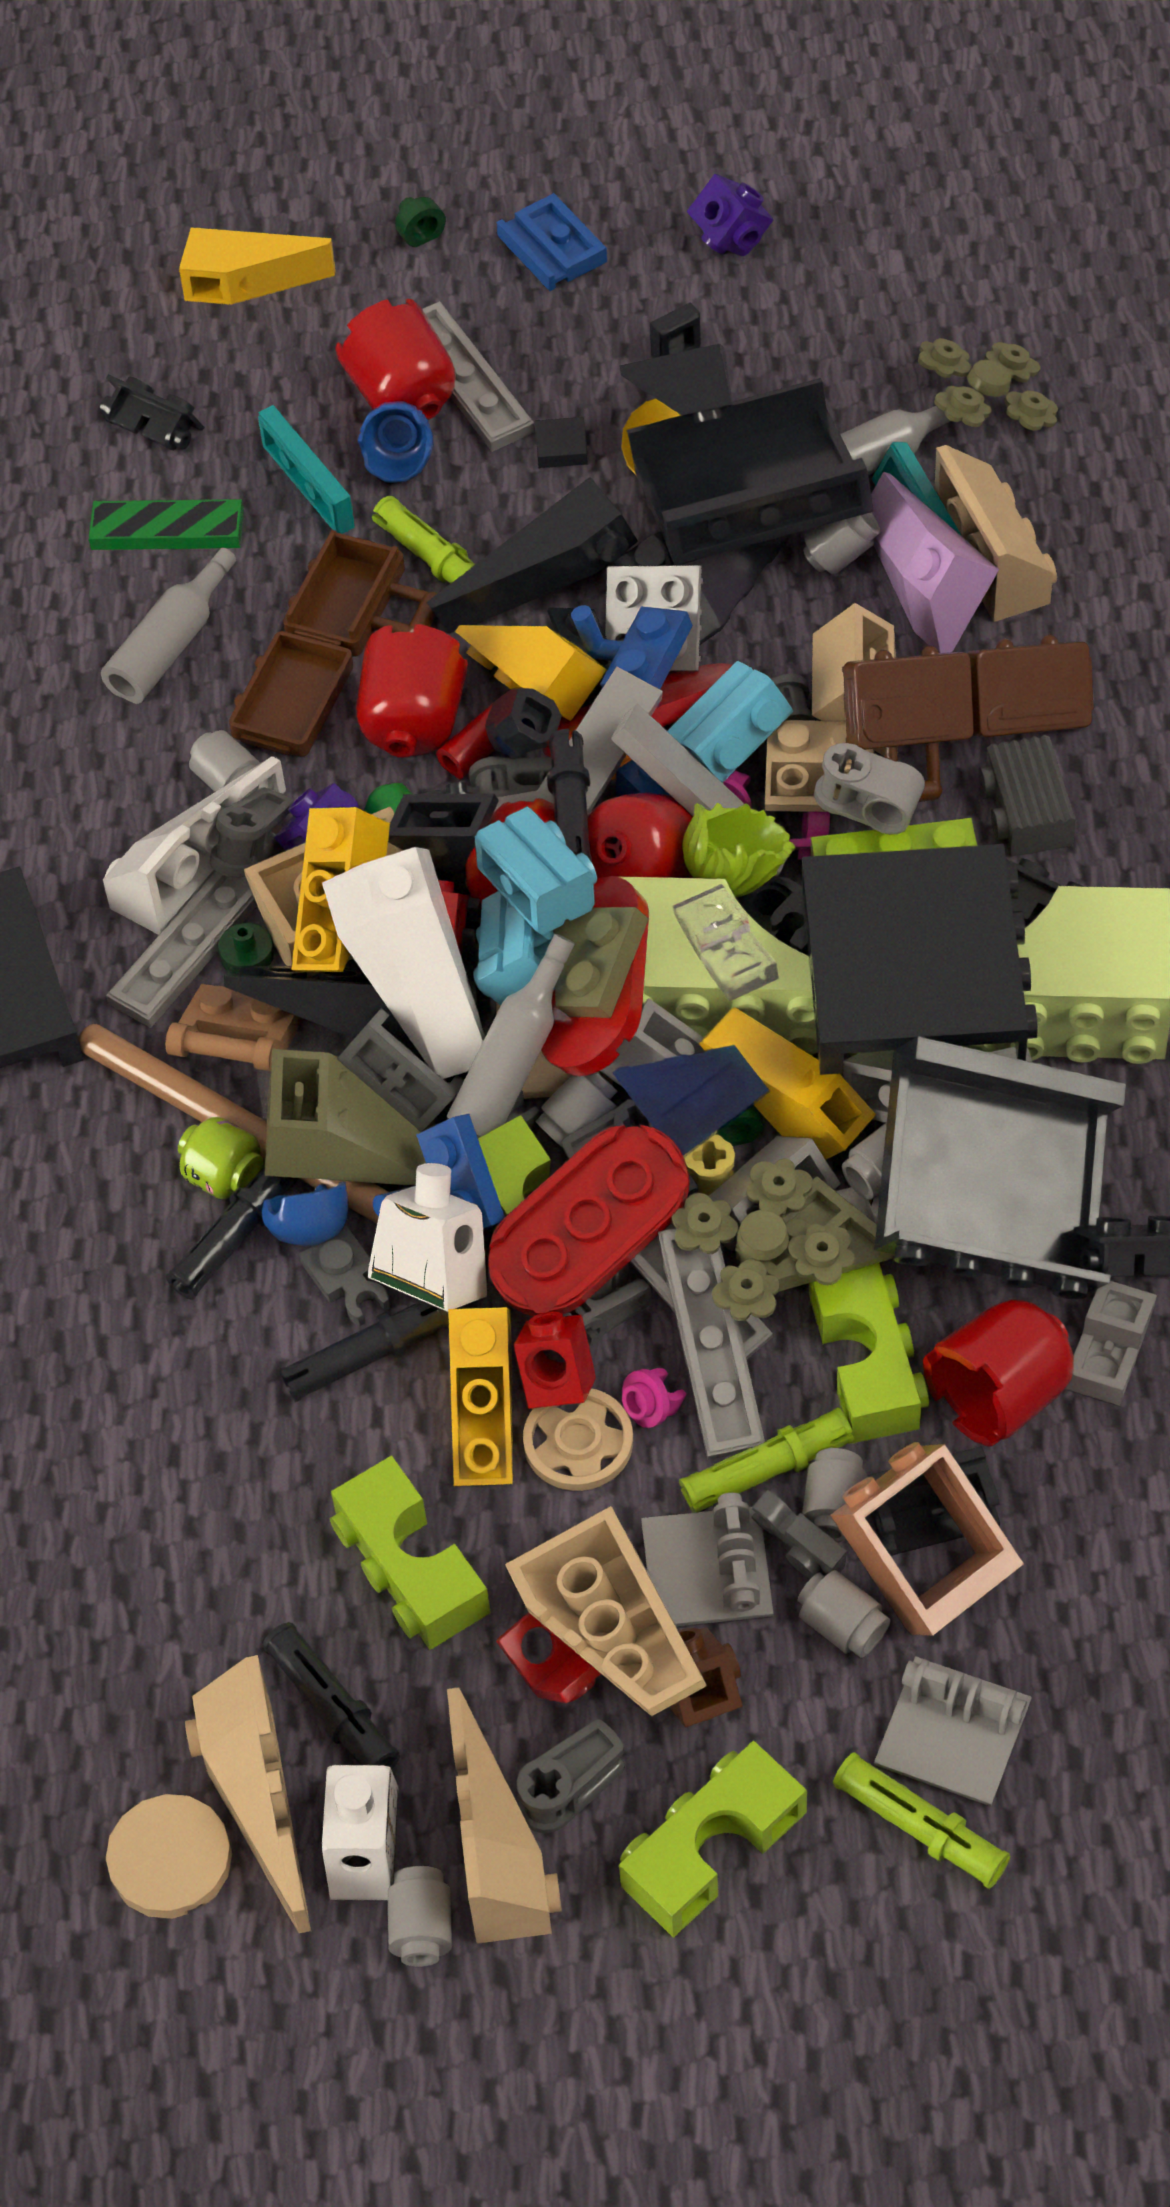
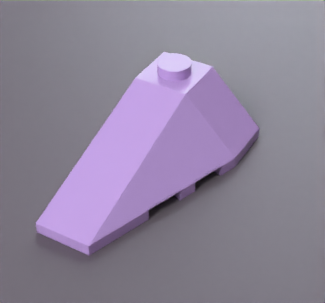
[871,472,999,653]

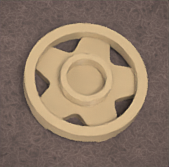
[523,1388,633,1491]

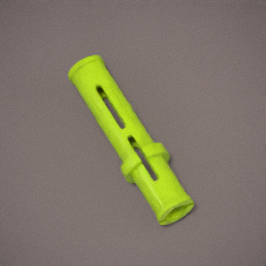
[372,496,476,584]
[679,1407,855,1513]
[833,1752,1011,1889]

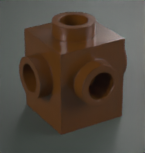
[669,1627,743,1728]

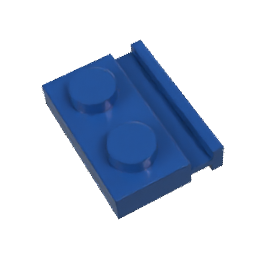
[496,193,608,291]

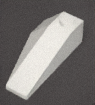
[103,756,286,935]
[322,847,485,1079]

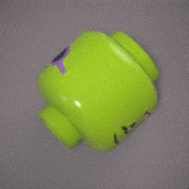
[178,1117,264,1199]

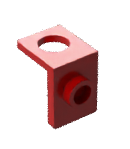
[496,1612,601,1703]

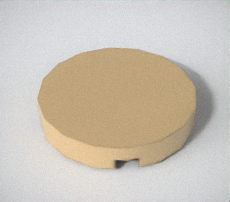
[106,1794,232,1919]

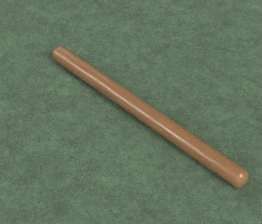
[78,1024,490,1265]

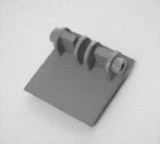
[605,566,703,672]
[641,1493,774,1626]
[874,1656,1032,1806]

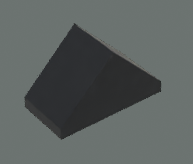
[388,794,499,877]

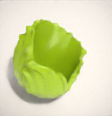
[682,803,795,897]

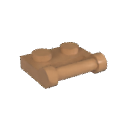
[165,984,304,1072]

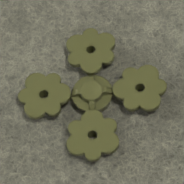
[918,338,1058,431]
[672,1158,855,1321]

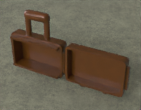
[229,530,438,757]
[842,635,1094,802]

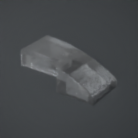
[673,884,779,1001]

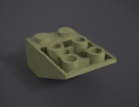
[265,1049,435,1186]

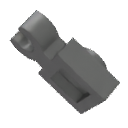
[298,1226,391,1326]
[752,1490,847,1579]

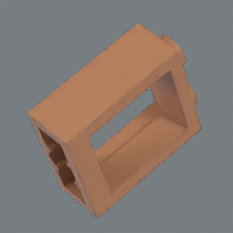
[830,1442,1024,1636]

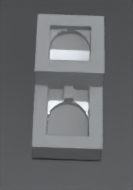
[1066,1281,1157,1406]

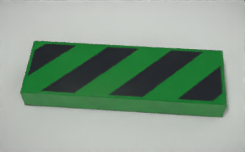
[89,499,244,550]

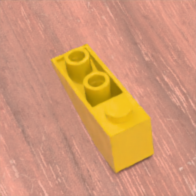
[179,227,336,305]
[455,625,607,721]
[291,807,390,972]
[699,1007,876,1160]
[448,1307,513,1486]

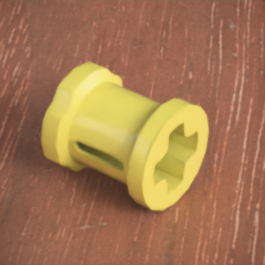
[684,1134,735,1196]

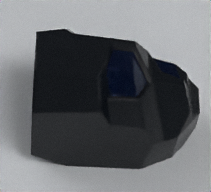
[485,688,562,759]

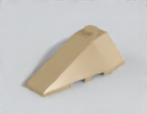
[505,1506,707,1716]
[185,1655,311,1933]
[447,1688,562,1943]

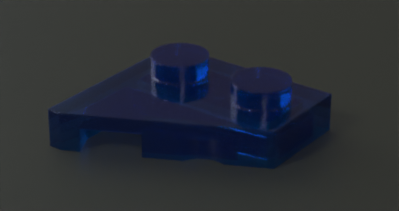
[612,1045,770,1158]

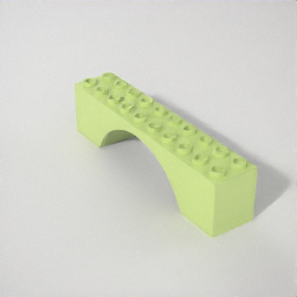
[620,877,1170,1064]

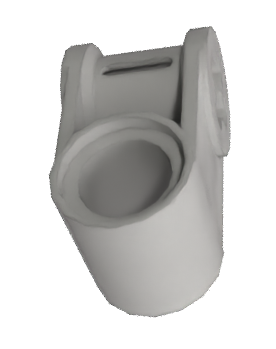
[814,743,925,834]

